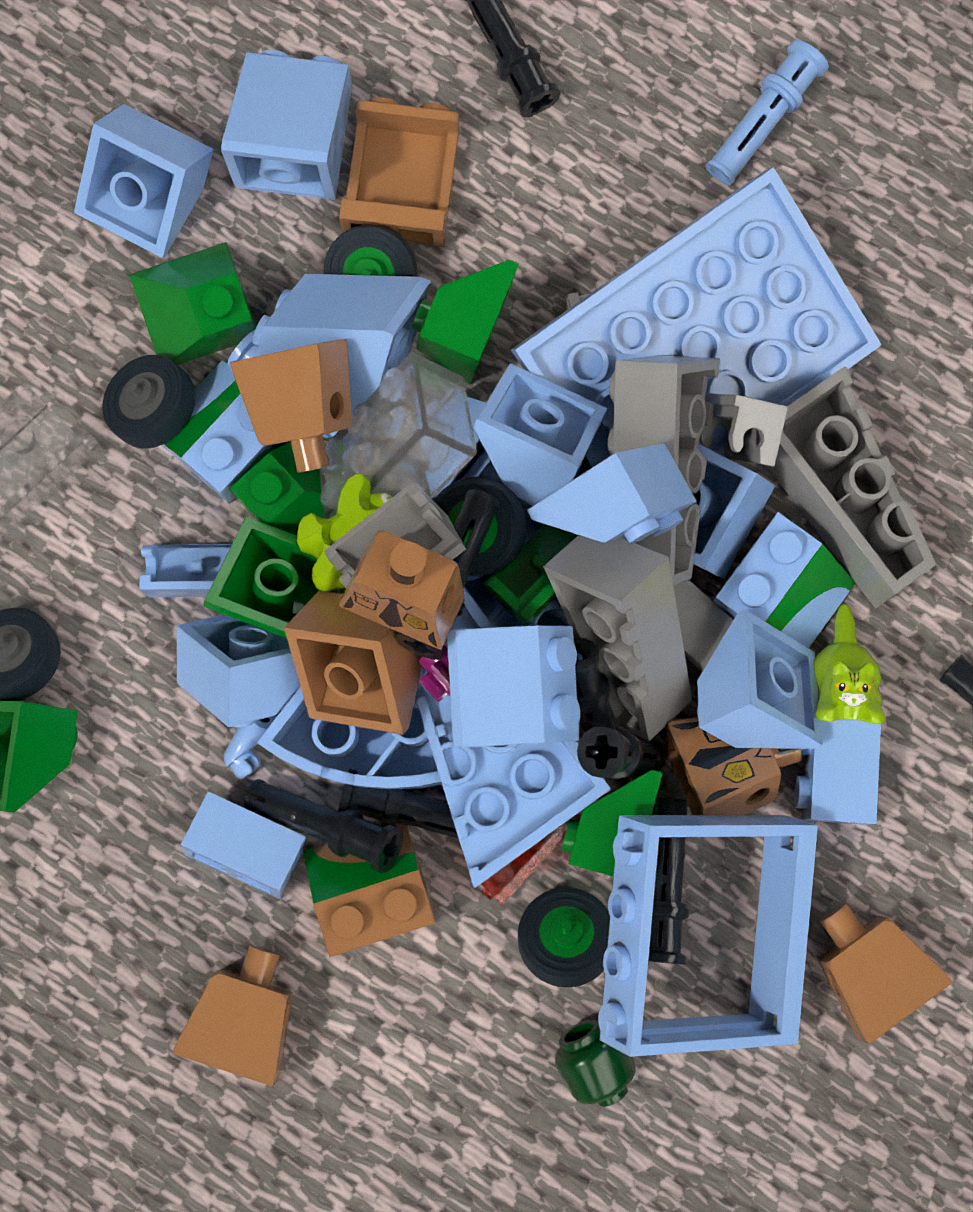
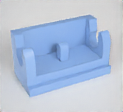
[139,544,232,597]
[181,792,306,900]

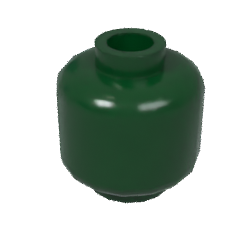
[555,1020,636,1107]

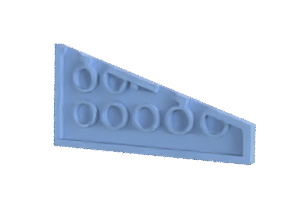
[415,587,611,888]

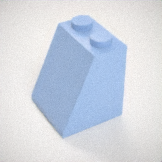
[221,50,352,200]
[252,274,431,418]

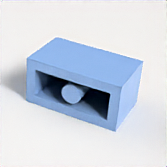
[794,719,881,825]

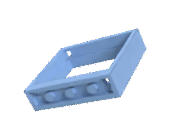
[598,815,818,1057]

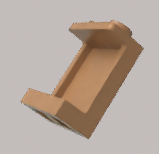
[339,97,460,247]

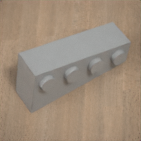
[608,356,720,586]
[766,366,936,609]
[543,535,692,741]

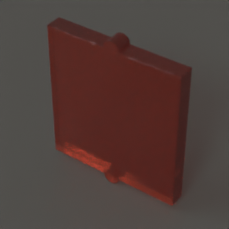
[481,826,566,905]

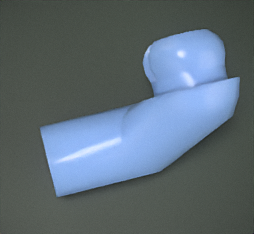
[223,715,277,779]

